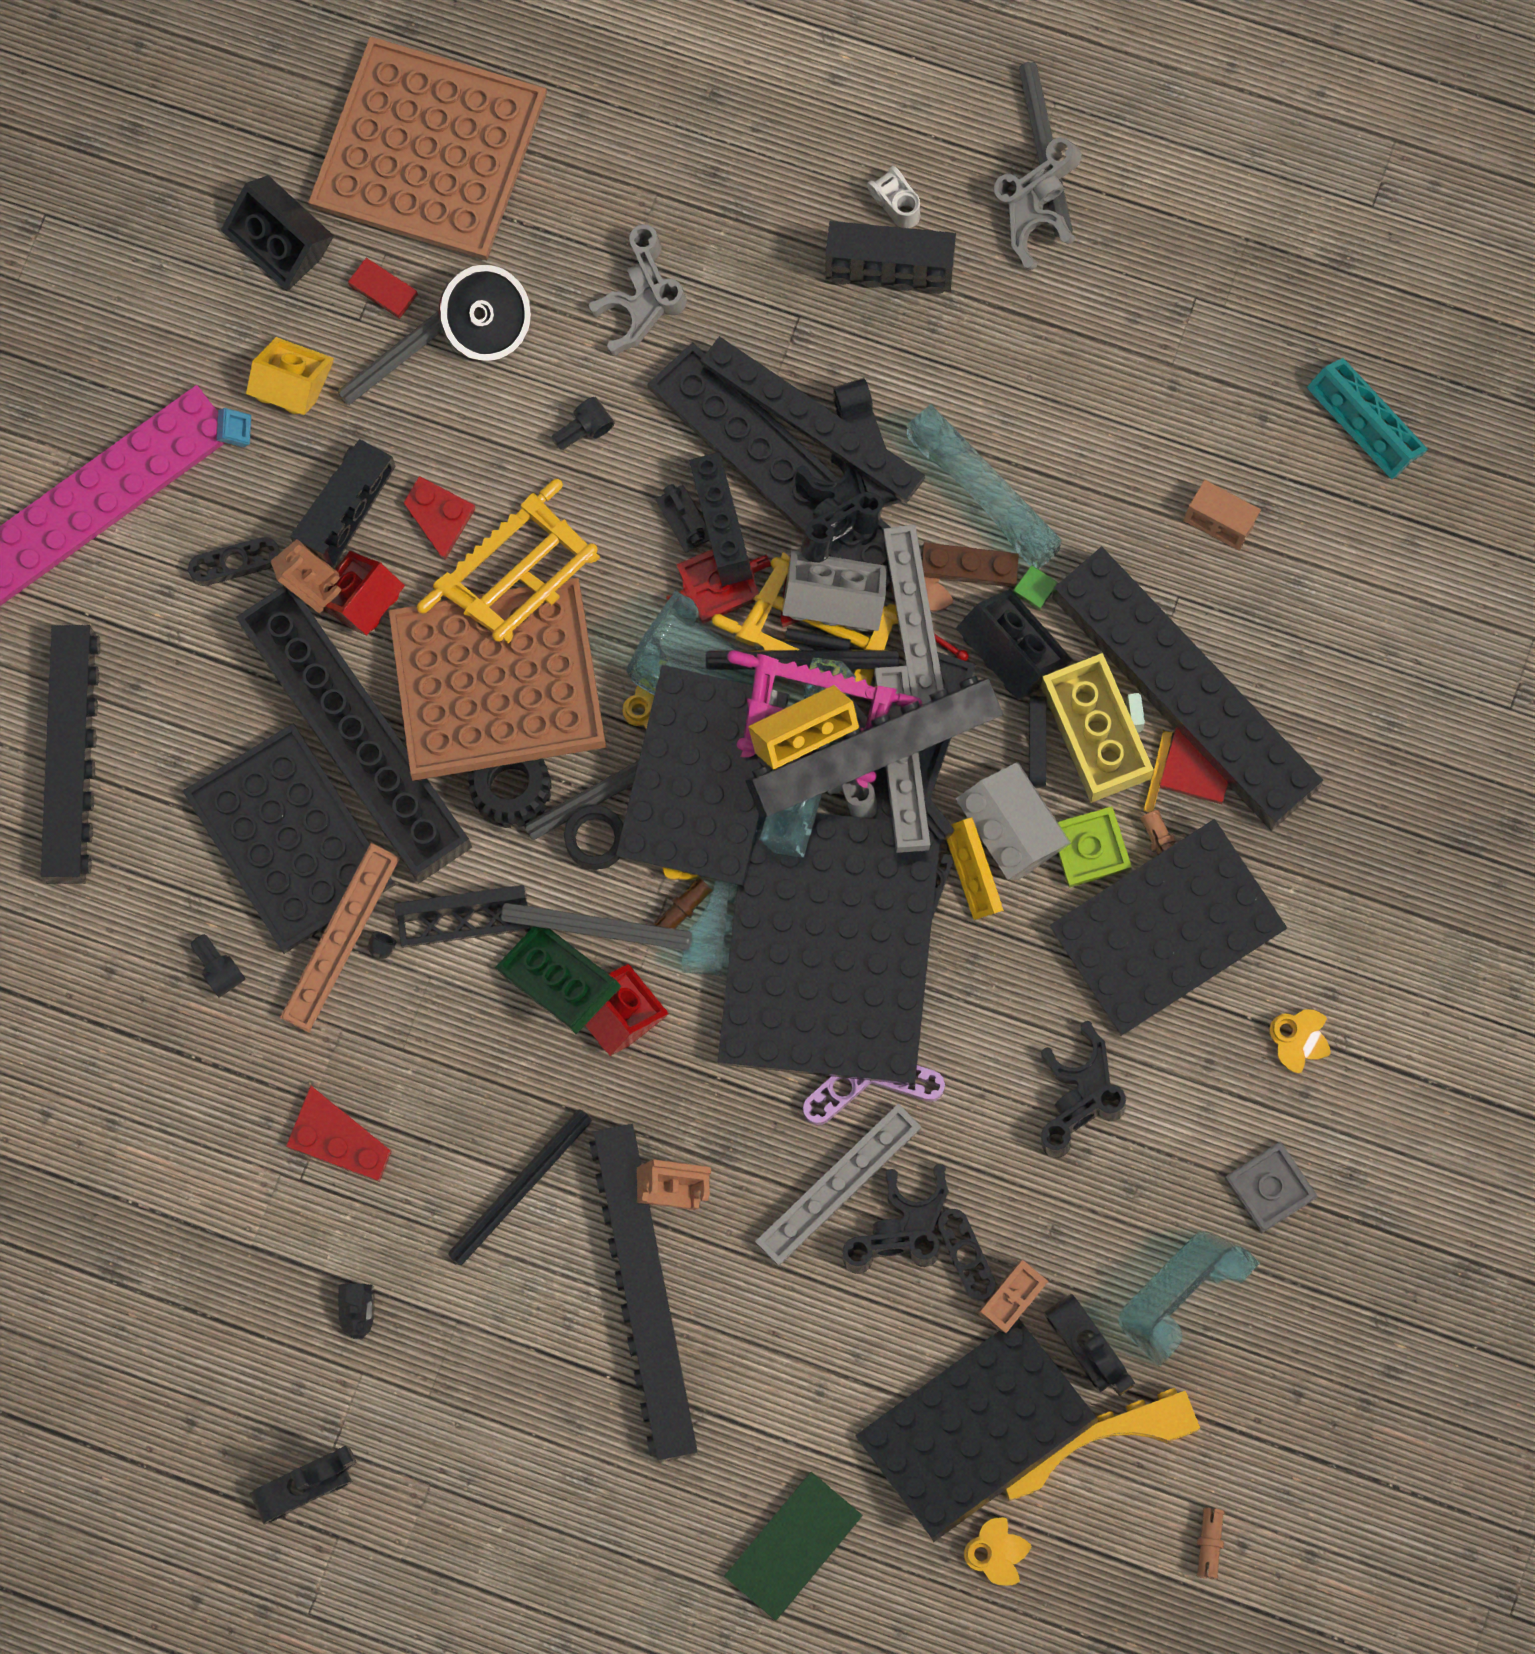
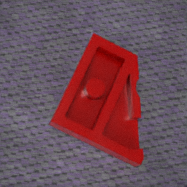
[404,476,476,560]

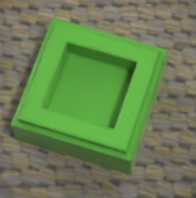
[1013,565,1058,611]

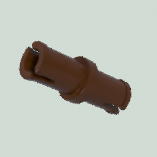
[653,877,713,929]

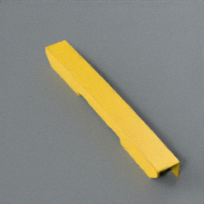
[1143,730,1173,812]

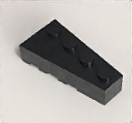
[290,439,396,569]

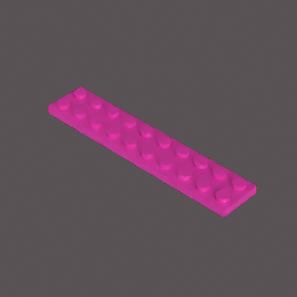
[0,385,225,606]

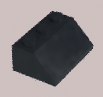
[221,175,334,291]
[956,589,1073,700]

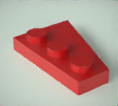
[286,1085,392,1182]

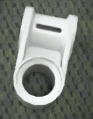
[867,165,920,228]

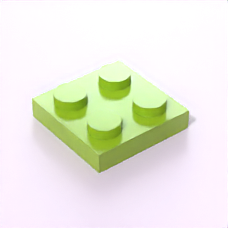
[1058,806,1132,888]

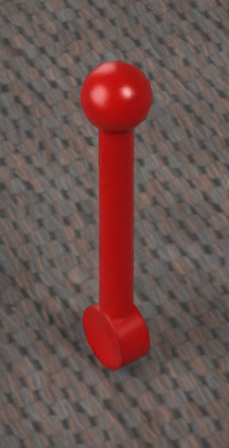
[934,633,969,661]

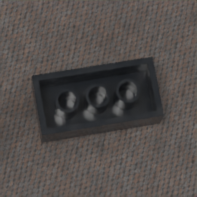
[825,221,956,294]

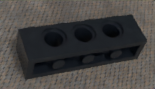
[689,452,753,586]

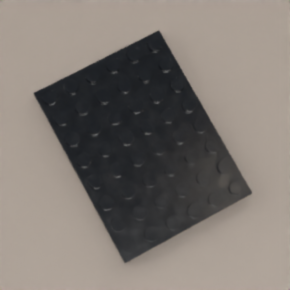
[717,810,940,1085]

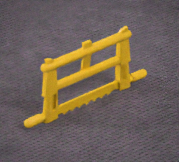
[416,478,600,644]
[712,552,898,686]

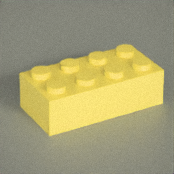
[1041,653,1154,803]

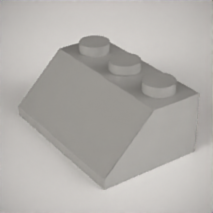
[782,550,887,631]
[955,762,1071,880]

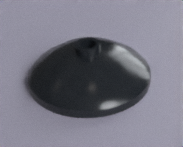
[439,265,531,361]

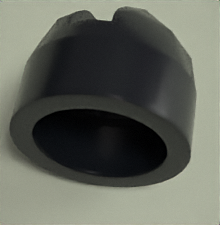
[368,931,397,959]

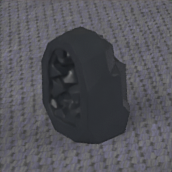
[338,1284,375,1339]

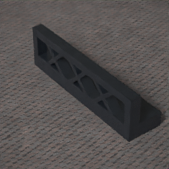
[394,885,531,948]

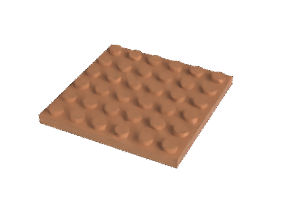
[308,36,547,261]
[389,578,606,781]

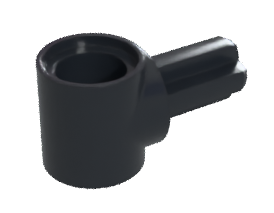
[552,397,615,450]
[191,934,246,998]

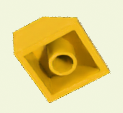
[246,337,334,415]

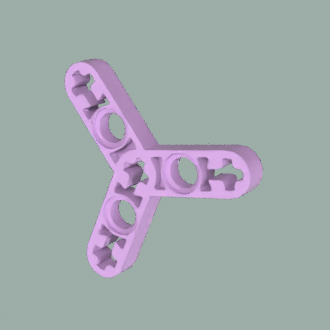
[803,1065,945,1125]

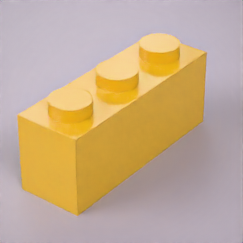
[748,685,859,770]

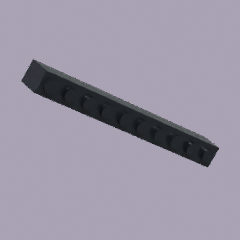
[589,1124,699,1463]

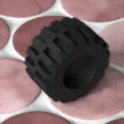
[468,758,552,828]

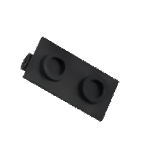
[655,484,710,553]

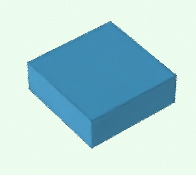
[217,408,251,447]

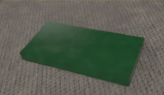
[495,927,621,1035]
[724,1472,863,1621]

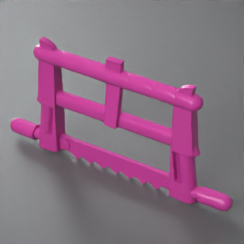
[727,650,923,789]

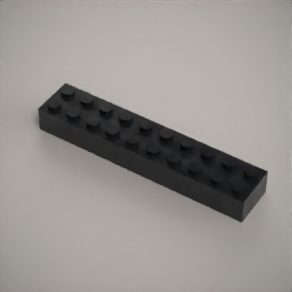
[1052,546,1323,831]
[236,585,473,884]

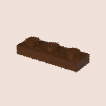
[921,542,1019,588]

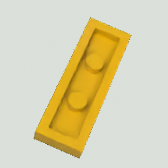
[946,817,1004,920]

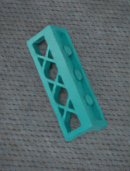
[1306,358,1429,480]

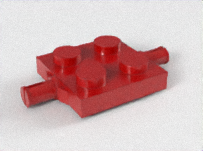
[666,549,771,624]

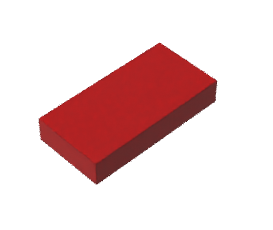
[348,258,418,319]

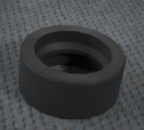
[564,805,623,870]

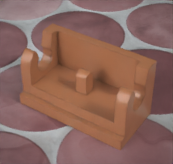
[1183,480,1261,551]
[271,539,341,613]
[637,1159,711,1210]
[976,1260,1048,1334]

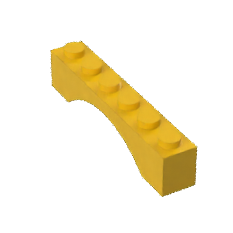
[1005,1388,1200,1501]

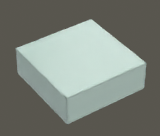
[1126,693,1145,733]

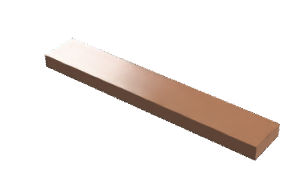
[280,843,400,1032]

